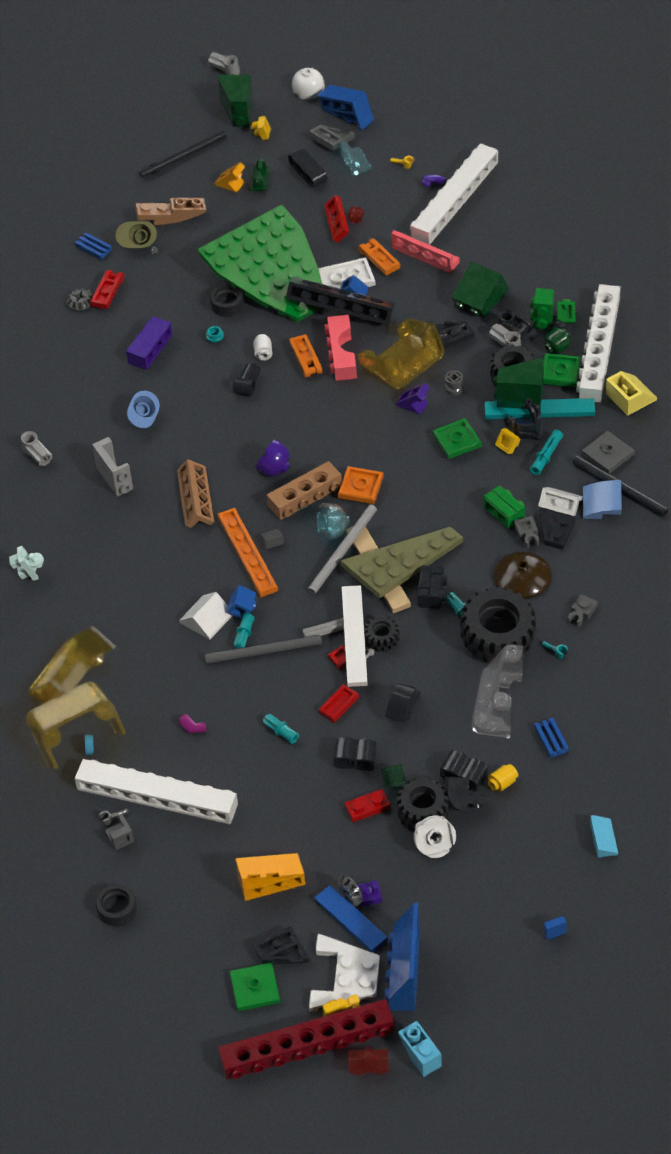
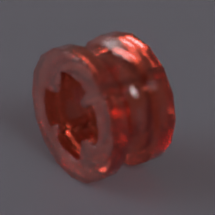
[347,206,364,223]

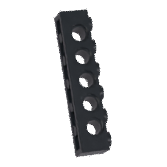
[286,276,395,325]

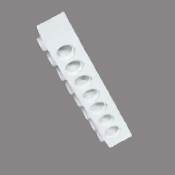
[576,284,621,402]

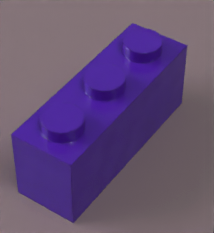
[126,316,173,370]

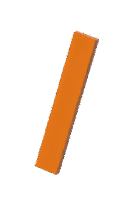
[217,508,278,598]

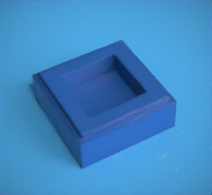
[544,916,567,940]

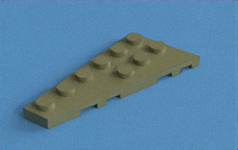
[341,527,463,599]

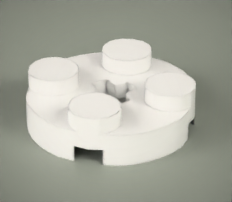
[414,816,456,858]

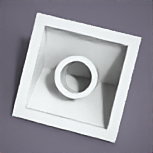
[179,592,233,640]

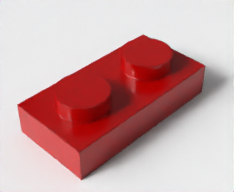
[345,789,391,822]

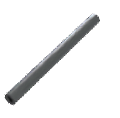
[205,635,322,664]

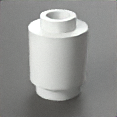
[254,334,272,360]

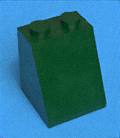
[218,75,253,126]
[451,261,509,317]
[493,358,544,410]

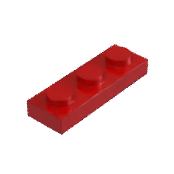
[324,195,349,243]

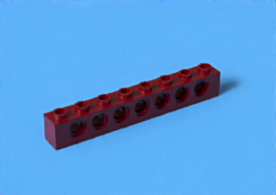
[218,999,394,1080]

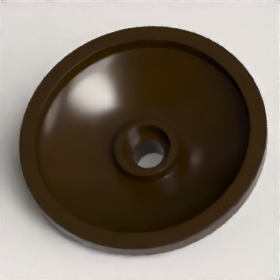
[494,552,551,599]

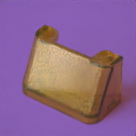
[357,318,444,389]

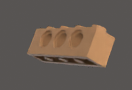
[267,461,342,520]

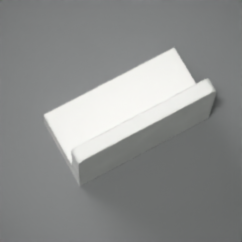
[538,487,583,516]

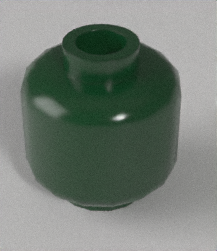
[544,328,571,354]

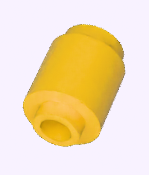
[488,764,518,792]

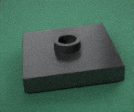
[582,431,635,474]

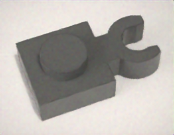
[514,516,539,548]
[568,594,598,628]

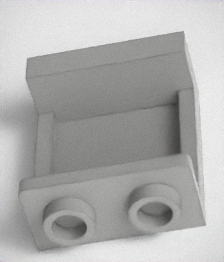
[92,437,133,497]

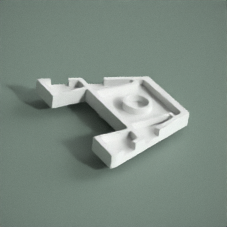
[309,934,380,1012]

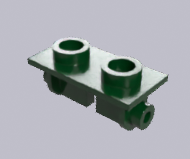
[250,159,271,191]

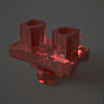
[348,1047,389,1075]

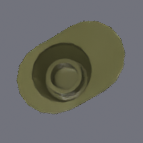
[115,221,157,249]

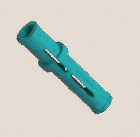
[530,430,563,475]

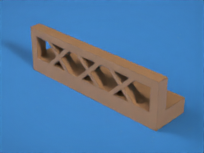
[177,459,214,528]

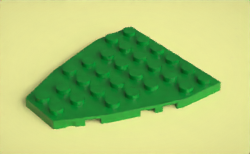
[197,205,322,322]

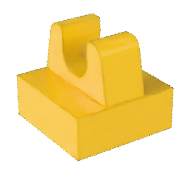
[251,116,271,140]
[495,428,520,454]

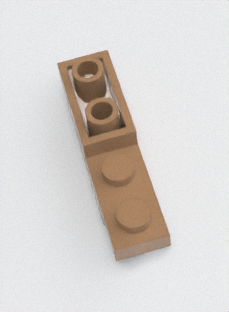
[135,198,206,225]

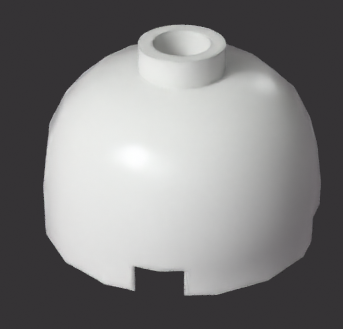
[292,68,325,100]

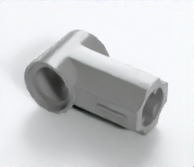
[208,52,240,75]
[489,323,521,346]
[21,431,52,466]

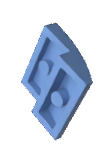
[583,480,622,519]

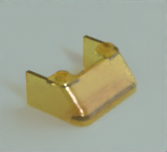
[28,626,116,710]
[26,682,126,769]

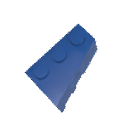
[317,85,374,130]

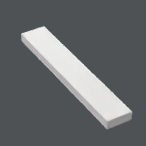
[342,585,367,687]

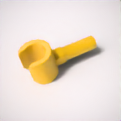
[390,156,414,169]

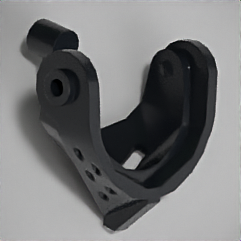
[504,398,541,440]

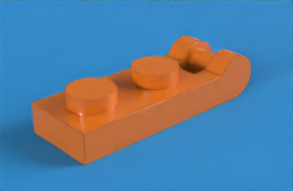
[358,238,400,276]
[289,334,322,378]

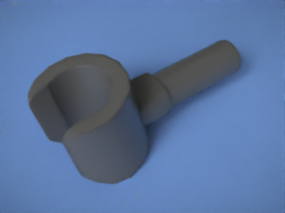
[99,808,128,826]

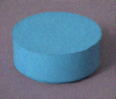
[85,735,94,755]

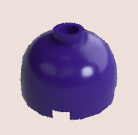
[255,439,290,477]

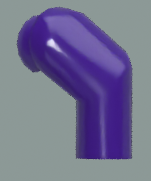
[421,175,447,187]

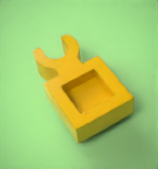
[322,994,360,1017]

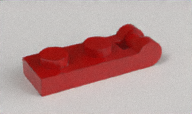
[90,270,124,309]

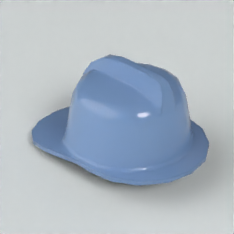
[127,391,160,428]

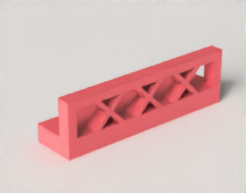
[391,230,460,273]

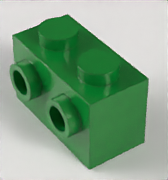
[530,288,554,330]

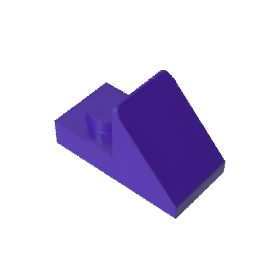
[395,383,430,414]

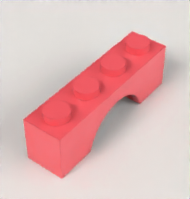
[325,315,357,381]

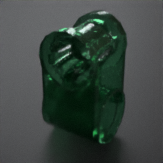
[381,764,407,788]

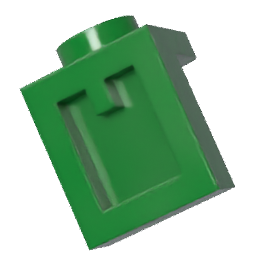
[557,299,575,324]

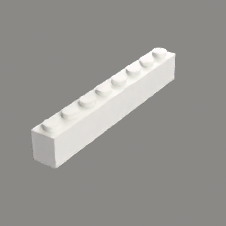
[410,143,498,245]
[75,759,238,824]

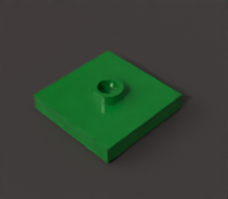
[544,353,581,387]
[432,418,482,459]
[230,963,280,1012]

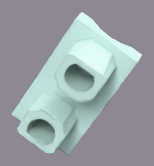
[9,546,44,581]

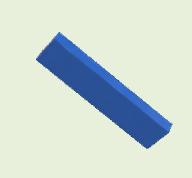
[315,885,388,953]

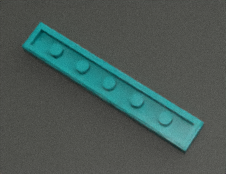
[485,398,595,419]

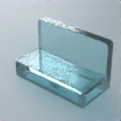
[340,141,372,176]

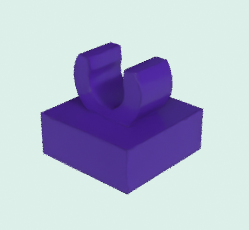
[357,881,382,907]

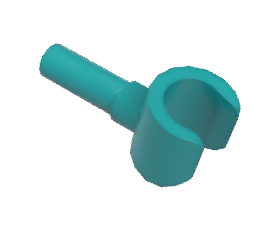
[542,641,568,659]

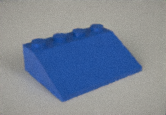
[385,903,420,1011]

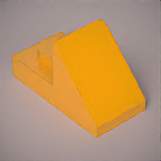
[214,162,245,192]

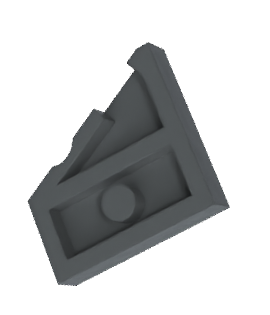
[309,125,355,151]

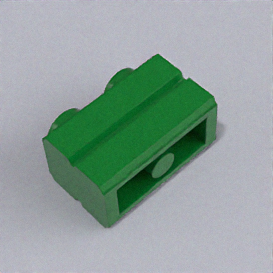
[483,486,526,529]

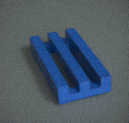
[75,232,112,260]
[534,717,569,758]

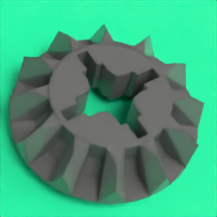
[66,288,93,310]
[338,875,362,906]

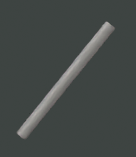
[308,504,377,594]

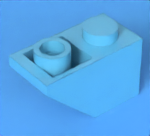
[398,1021,442,1077]

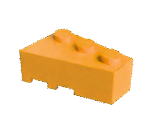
[235,853,305,901]

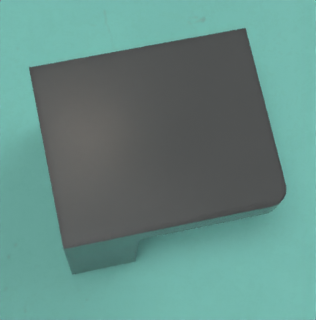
[106,813,134,850]

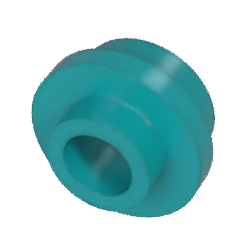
[206,326,224,343]

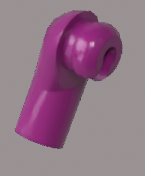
[179,714,206,733]

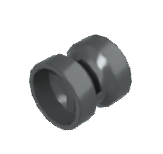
[445,370,463,396]

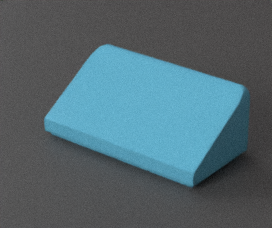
[590,815,618,858]

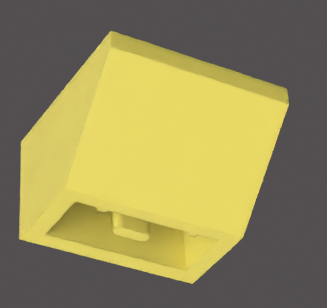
[606,371,657,416]

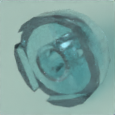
[317,503,349,541]

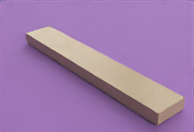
[346,526,411,614]

